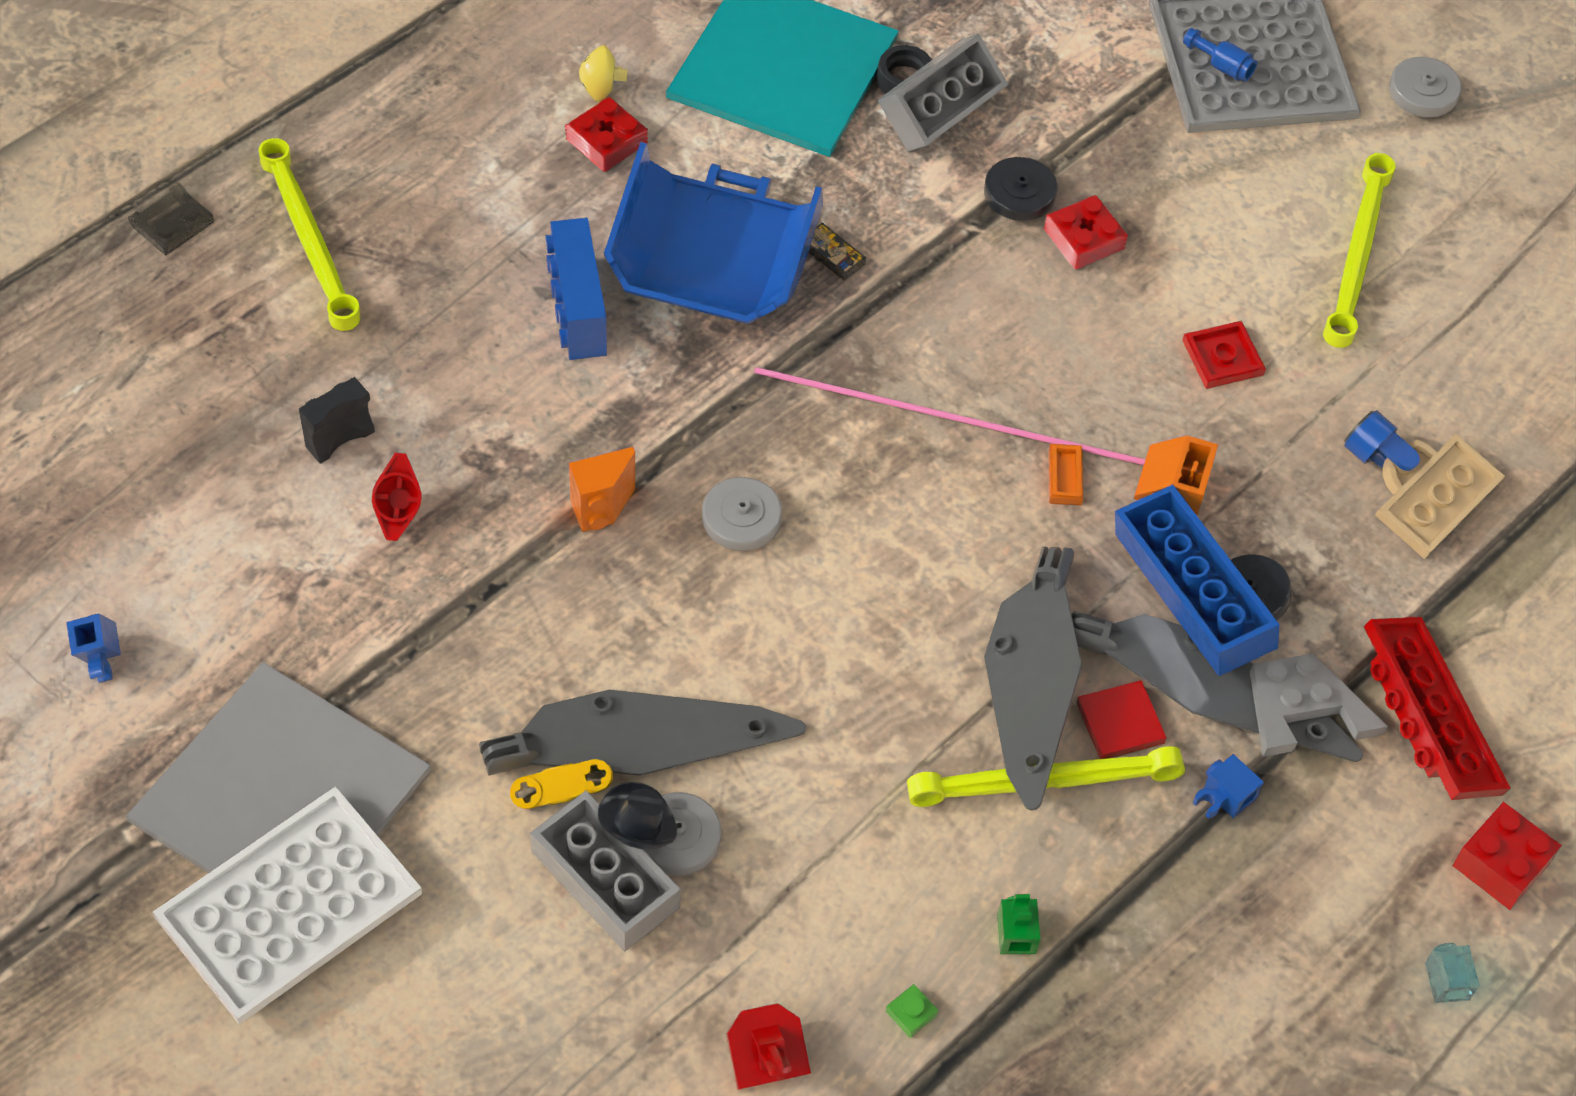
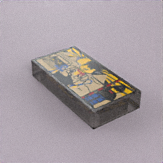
[809,223,866,281]

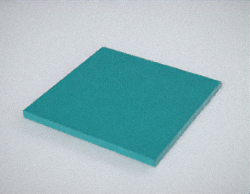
[666,0,899,157]

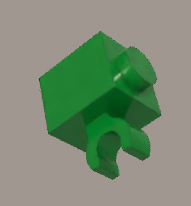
[997,894,1041,954]

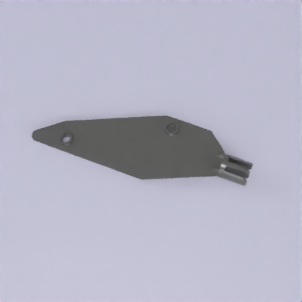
[984,546,1082,811]
[1071,611,1363,762]
[479,689,806,776]

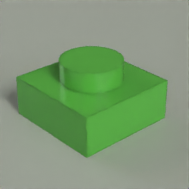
[885,984,939,1038]

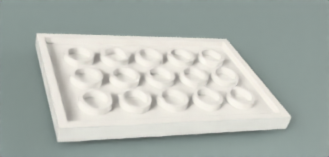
[153,786,422,1025]

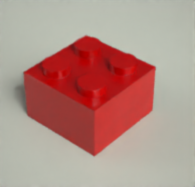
[1452,801,1562,910]

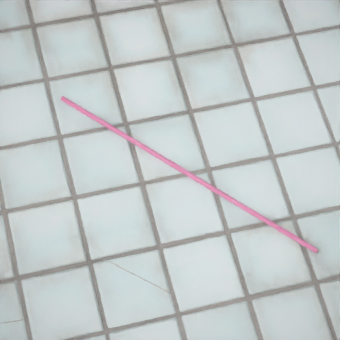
[754,367,1145,466]

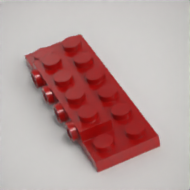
[1364,617,1511,800]

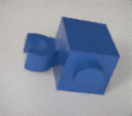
[66,613,121,683]
[1193,754,1264,819]

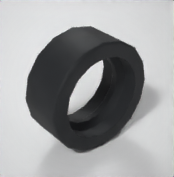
[877,45,932,94]

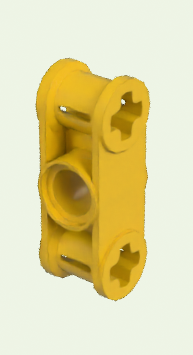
[510,759,613,809]

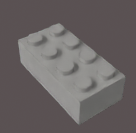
[877,33,1009,151]
[530,791,681,952]

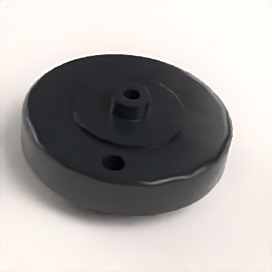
[984,157,1058,221]
[1230,554,1292,620]

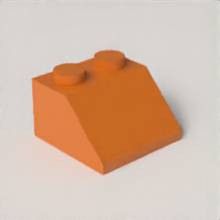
[569,447,635,532]

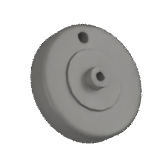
[1389,57,1462,117]
[702,477,782,551]
[644,792,721,876]

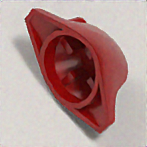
[372,453,422,541]

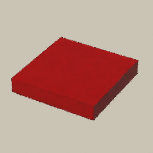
[1182,320,1266,389]
[1076,680,1167,759]

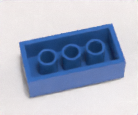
[545,217,607,360]

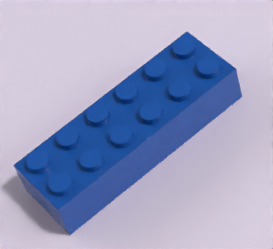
[1115,484,1280,676]

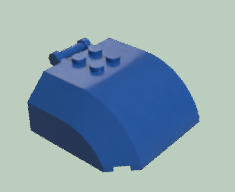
[604,142,823,324]

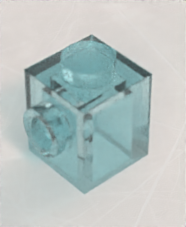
[1425,943,1480,1003]

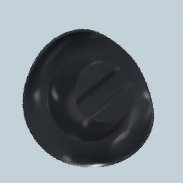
[598,782,677,850]

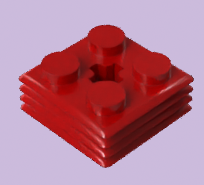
[565,97,648,172]
[1044,195,1128,269]

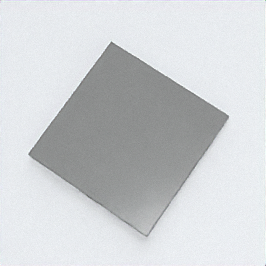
[1149,0,1361,133]
[126,662,431,873]

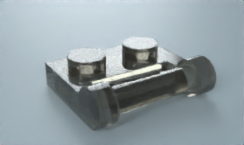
[128,183,214,256]

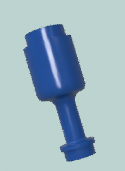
[1183,28,1257,82]

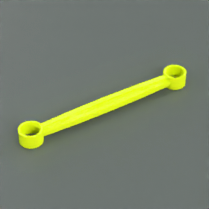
[258,138,361,331]
[1323,153,1396,348]
[907,746,1185,807]

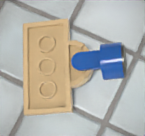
[1344,410,1505,559]

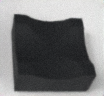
[299,377,375,464]

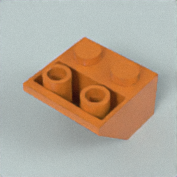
[1134,435,1219,515]

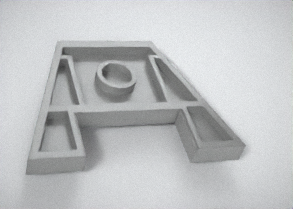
[1250,654,1388,757]

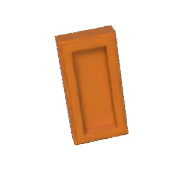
[1049,444,1083,506]

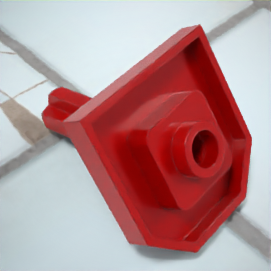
[726,1003,811,1090]

